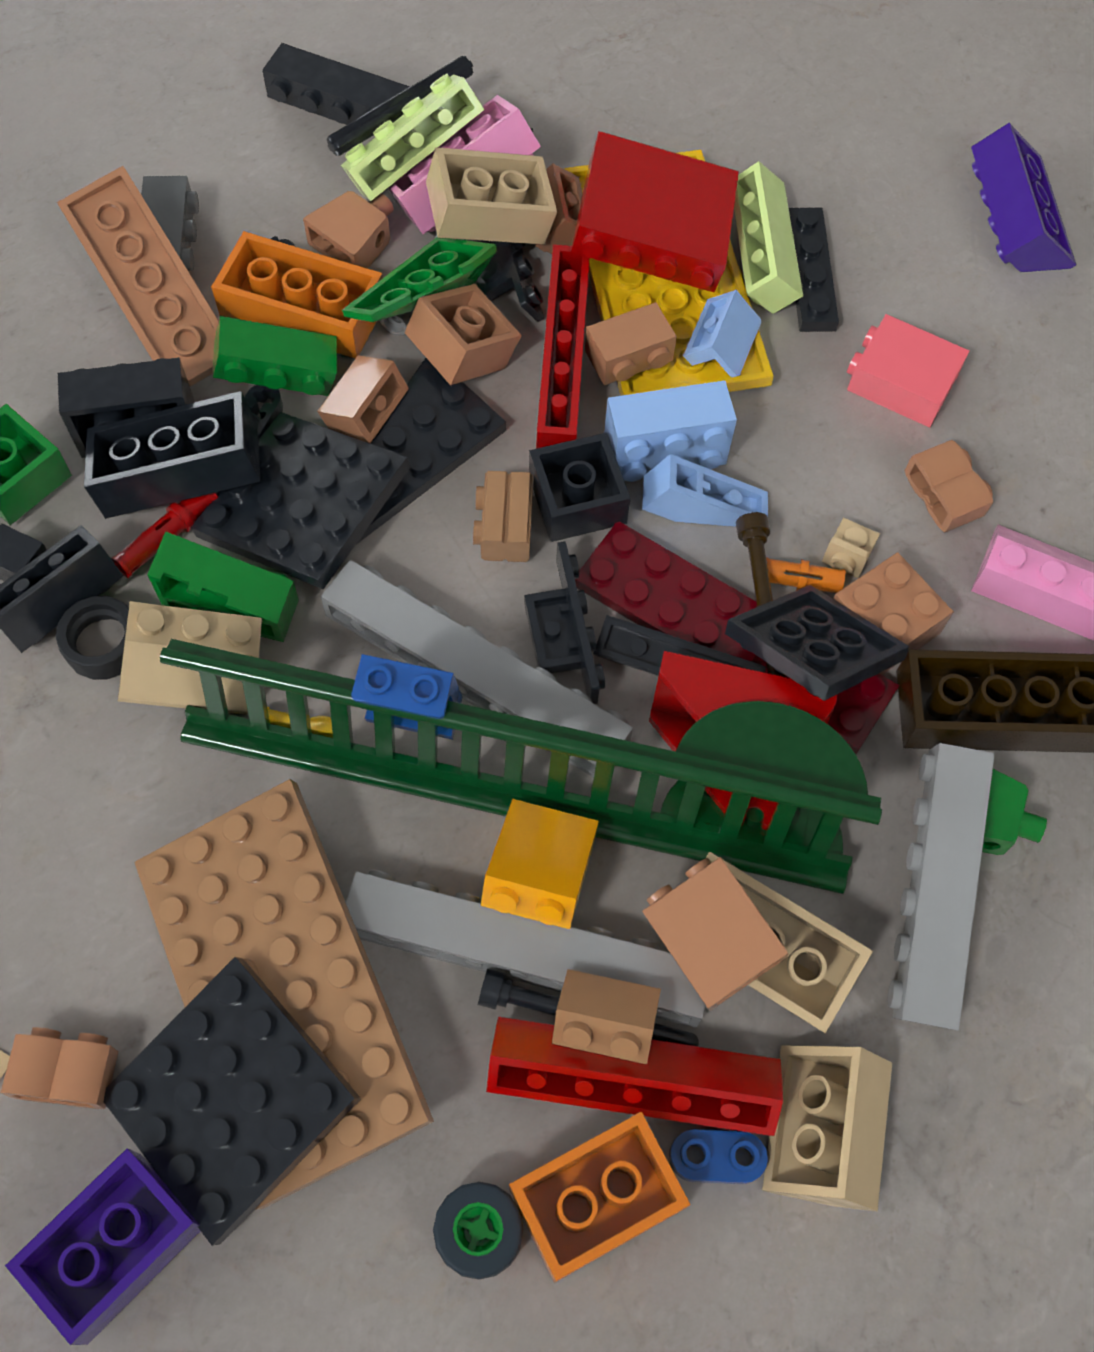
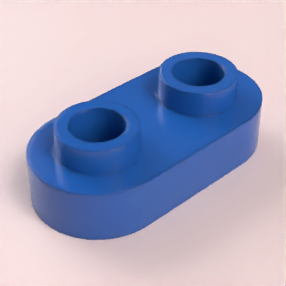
[669,1129,768,1184]

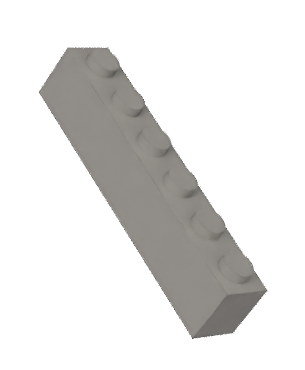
[887,743,995,1031]

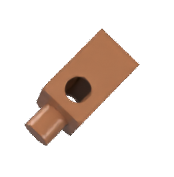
[303,191,394,269]

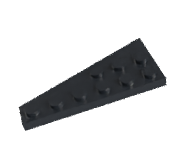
[356,358,506,545]

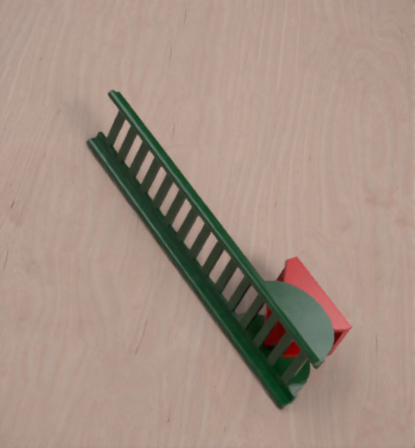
[160,638,882,894]

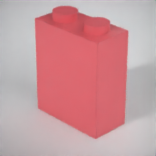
[847,314,970,428]

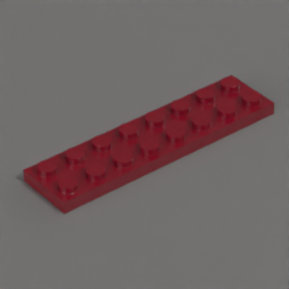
[575,522,900,754]

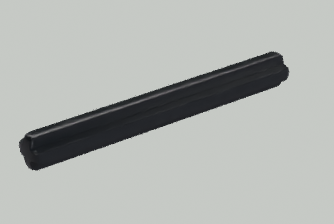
[327,56,474,156]

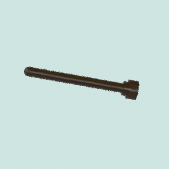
[736,512,786,677]

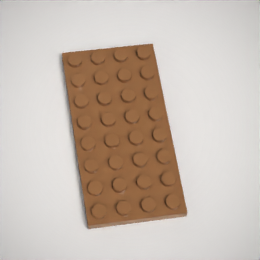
[134,779,434,1210]

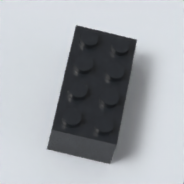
[84,391,260,519]

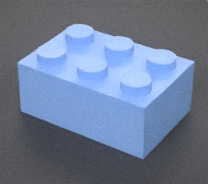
[604,380,737,482]

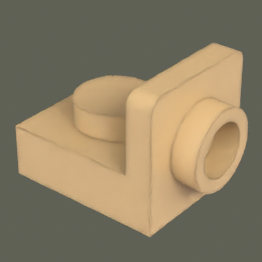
[822,517,880,578]

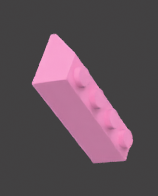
[388,95,541,234]
[971,525,1094,641]

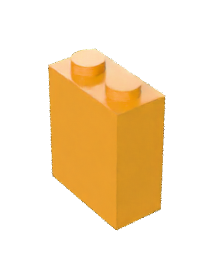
[481,799,599,929]

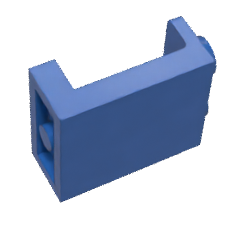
[351,654,463,740]

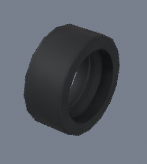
[56,596,129,680]

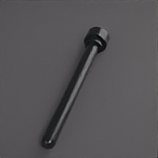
[478,968,699,1047]

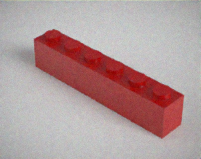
[536,244,590,449]
[486,1017,783,1136]

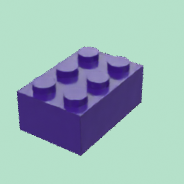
[5,1148,200,1345]

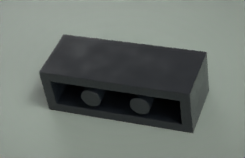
[0,525,123,653]

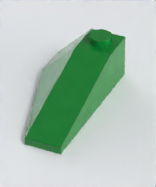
[342,236,497,322]

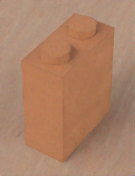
[642,857,788,1011]

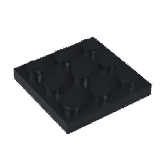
[725,585,909,701]

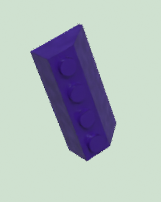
[971,122,1077,272]

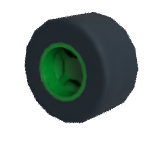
[433,1181,524,1280]

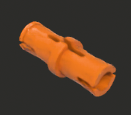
[766,557,846,593]

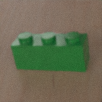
[213,316,337,396]

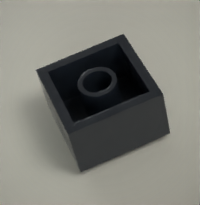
[529,433,631,542]

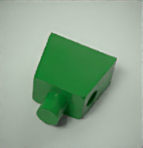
[982,769,1047,855]

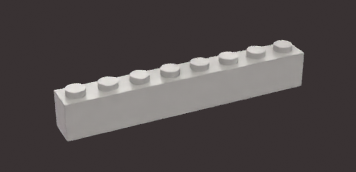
[321,560,633,778]
[346,870,705,1028]

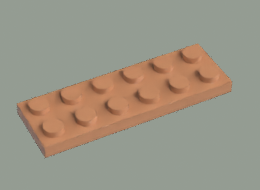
[57,166,219,386]

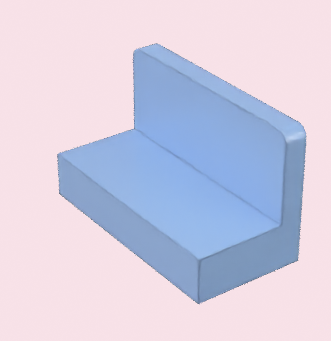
[683,290,761,378]

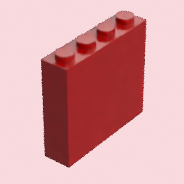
[571,131,739,292]

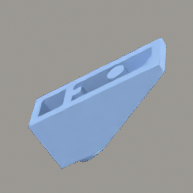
[642,454,768,527]

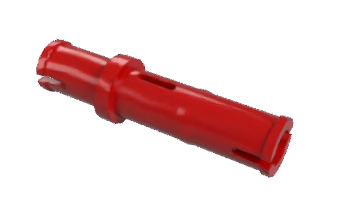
[111,493,218,578]

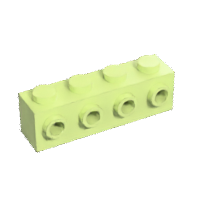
[341,74,485,201]
[734,161,803,314]

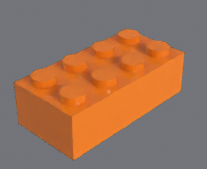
[211,231,383,359]

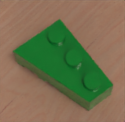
[147,531,299,642]

